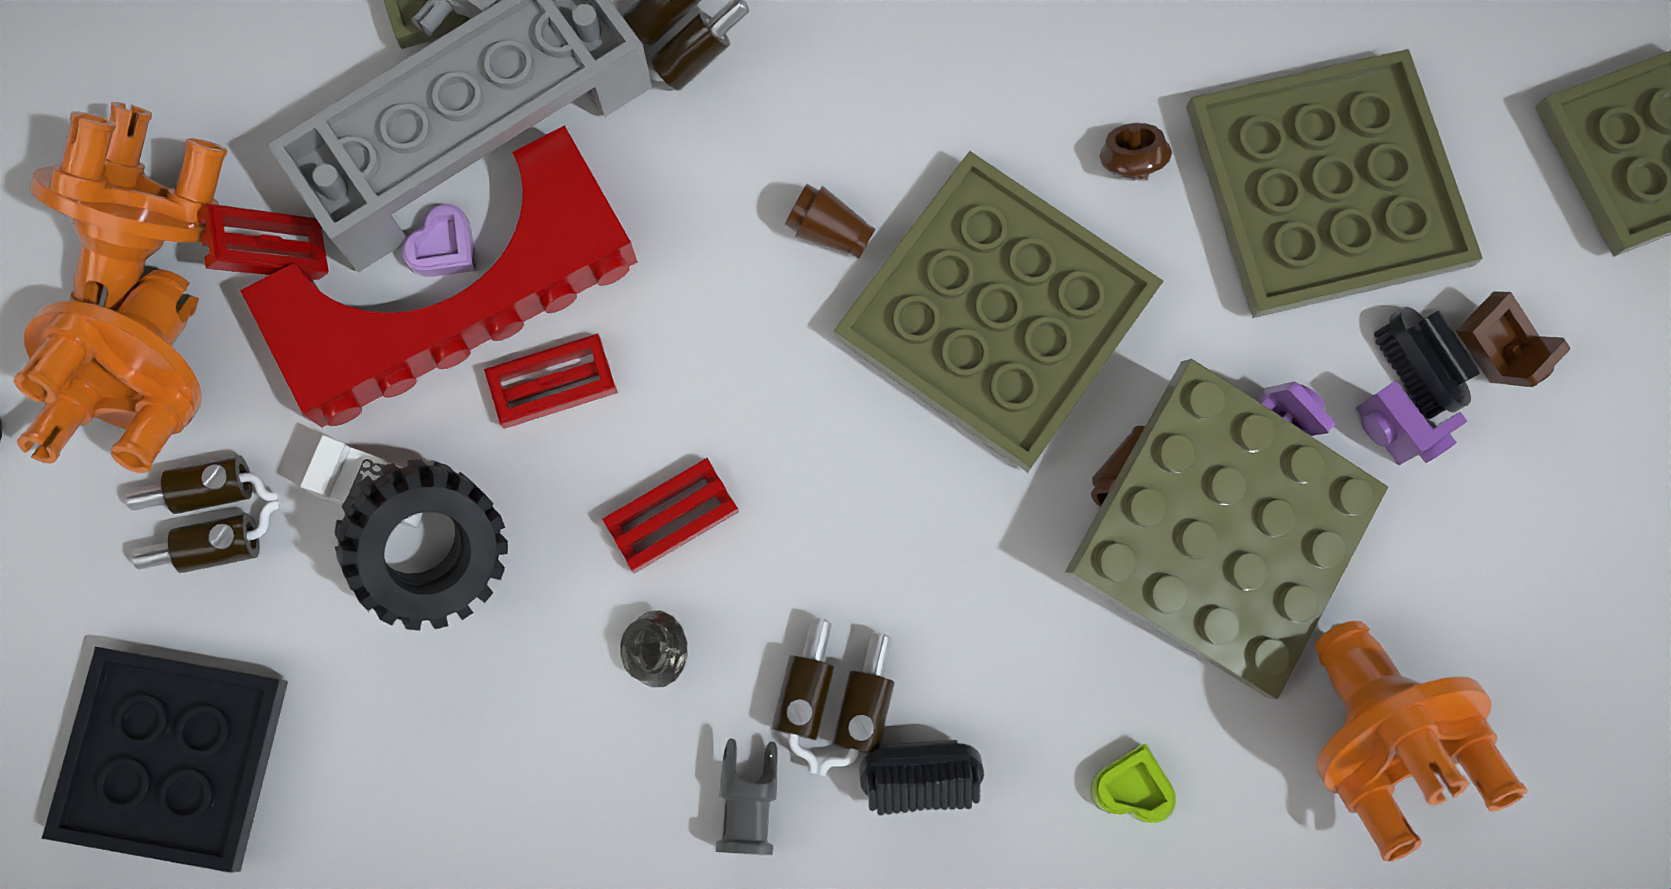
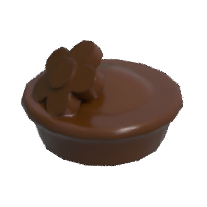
[1099,123,1172,181]

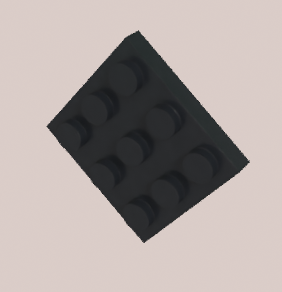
[42,646,288,873]

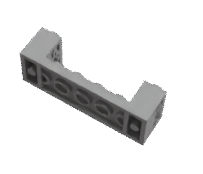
[267,0,652,272]

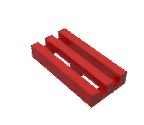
[197,203,329,280]
[484,333,618,429]
[602,457,739,574]

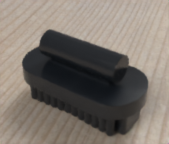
[1374,307,1481,419]
[859,740,984,816]

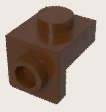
[1456,291,1570,387]

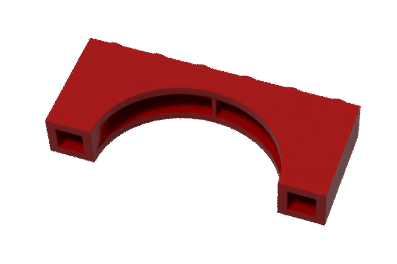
[240,125,638,428]

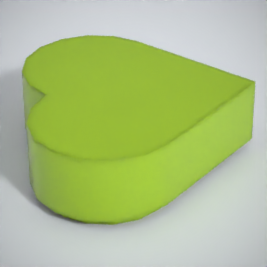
[1091,743,1176,823]

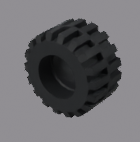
[334,459,508,631]

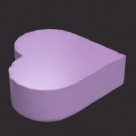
[402,204,476,277]

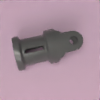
[715,738,778,855]

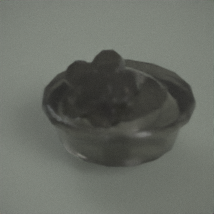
[620,610,688,688]

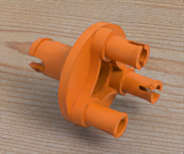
[30,102,228,311]
[14,269,202,473]
[1315,620,1528,862]

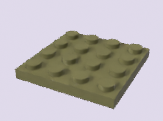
[1186,49,1483,318]
[833,151,1163,473]
[1064,358,1388,700]

